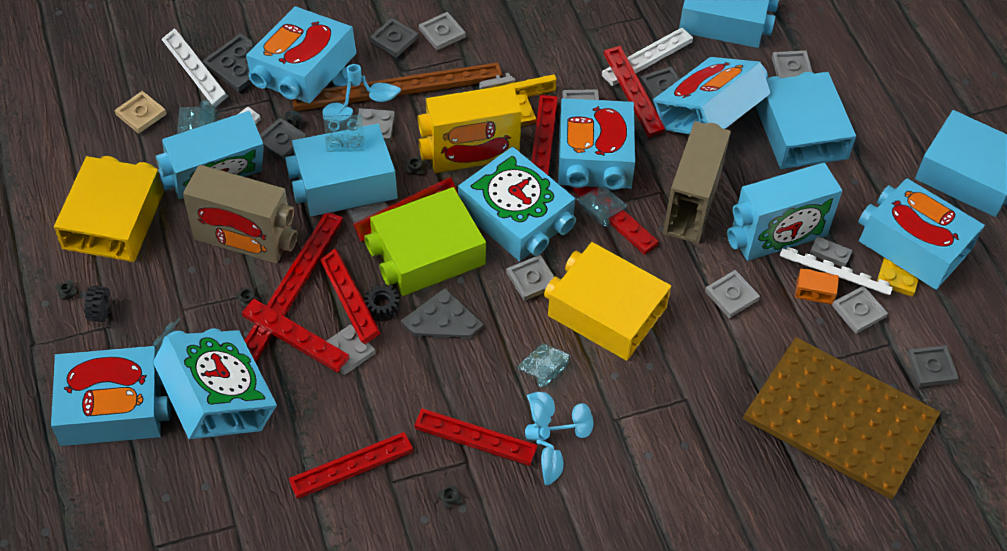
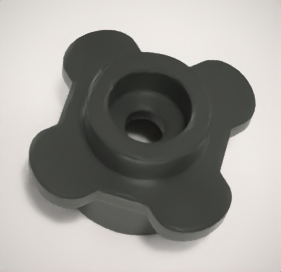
[285,111,302,129]
[406,157,425,175]
[55,280,77,300]
[236,288,259,308]
[438,486,462,509]

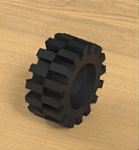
[364,284,400,321]
[84,286,110,322]

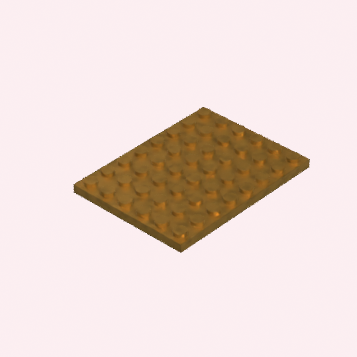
[743,337,940,500]

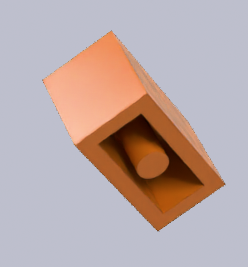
[795,268,839,305]

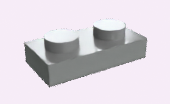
[809,236,852,267]

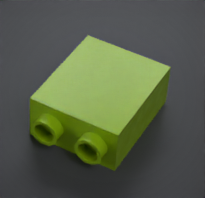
[364,187,486,296]

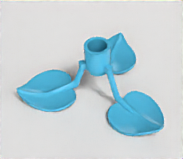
[323,64,401,122]
[525,392,593,485]

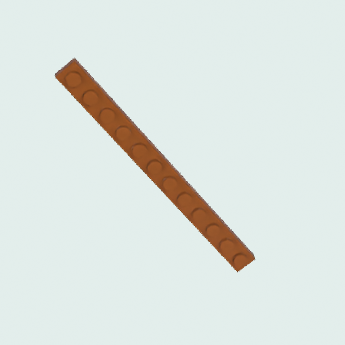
[292,63,502,111]

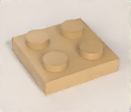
[115,91,166,134]

